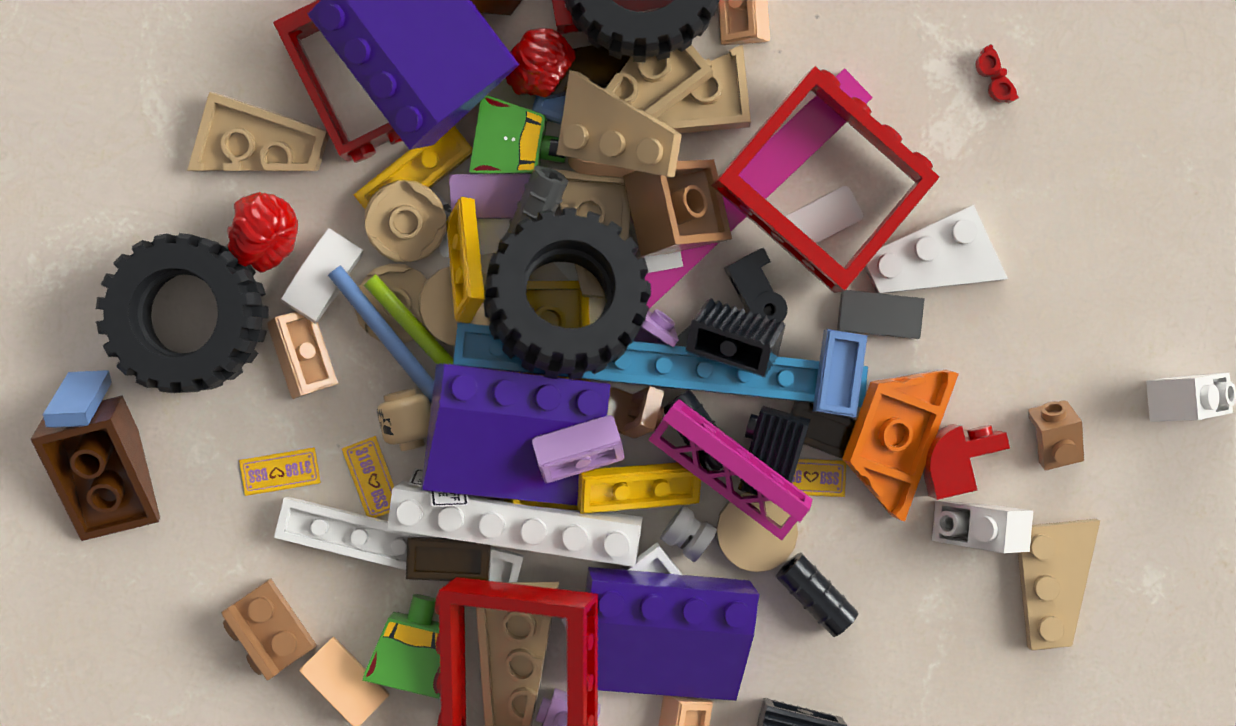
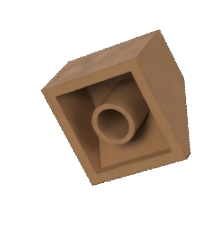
[623,159,732,257]

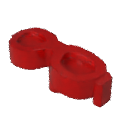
[975,44,1019,104]

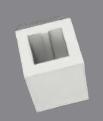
[1146,372,1236,422]
[932,500,1033,553]

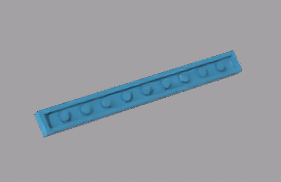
[453,323,868,408]

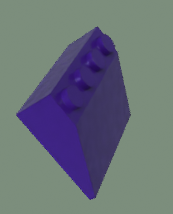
[308,0,519,150]
[421,364,611,505]
[585,567,759,701]

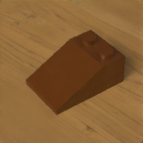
[31,395,160,541]

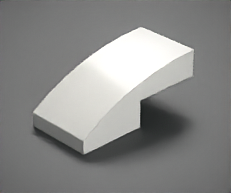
[281,228,363,324]

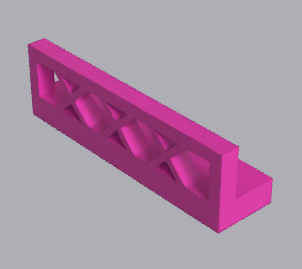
[648,399,813,541]

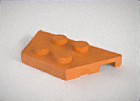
[842,370,959,522]

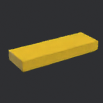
[353,126,473,209]
[446,196,485,324]
[577,462,701,514]

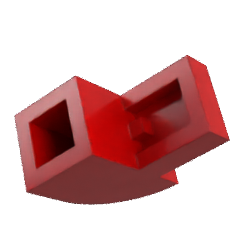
[923,424,1010,500]

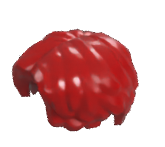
[506,28,576,98]
[227,192,298,273]

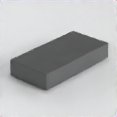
[837,290,925,339]

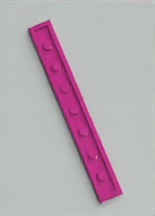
[643,68,873,310]

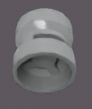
[660,505,717,562]

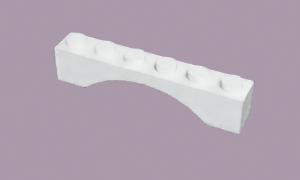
[387,481,643,567]

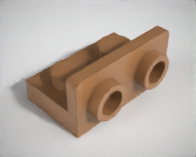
[221,579,317,680]

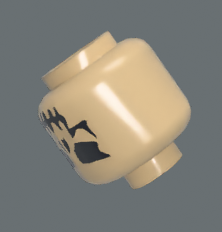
[377,388,431,451]

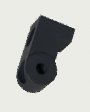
[724,247,788,323]

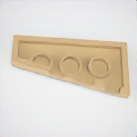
[476,582,559,726]

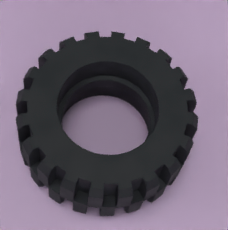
[564,0,720,62]
[483,208,651,379]
[96,233,269,393]

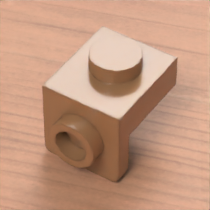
[607,386,664,439]
[1028,400,1084,471]

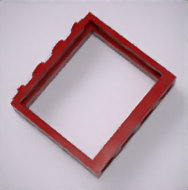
[273,0,480,163]
[711,66,940,293]
[435,577,598,726]

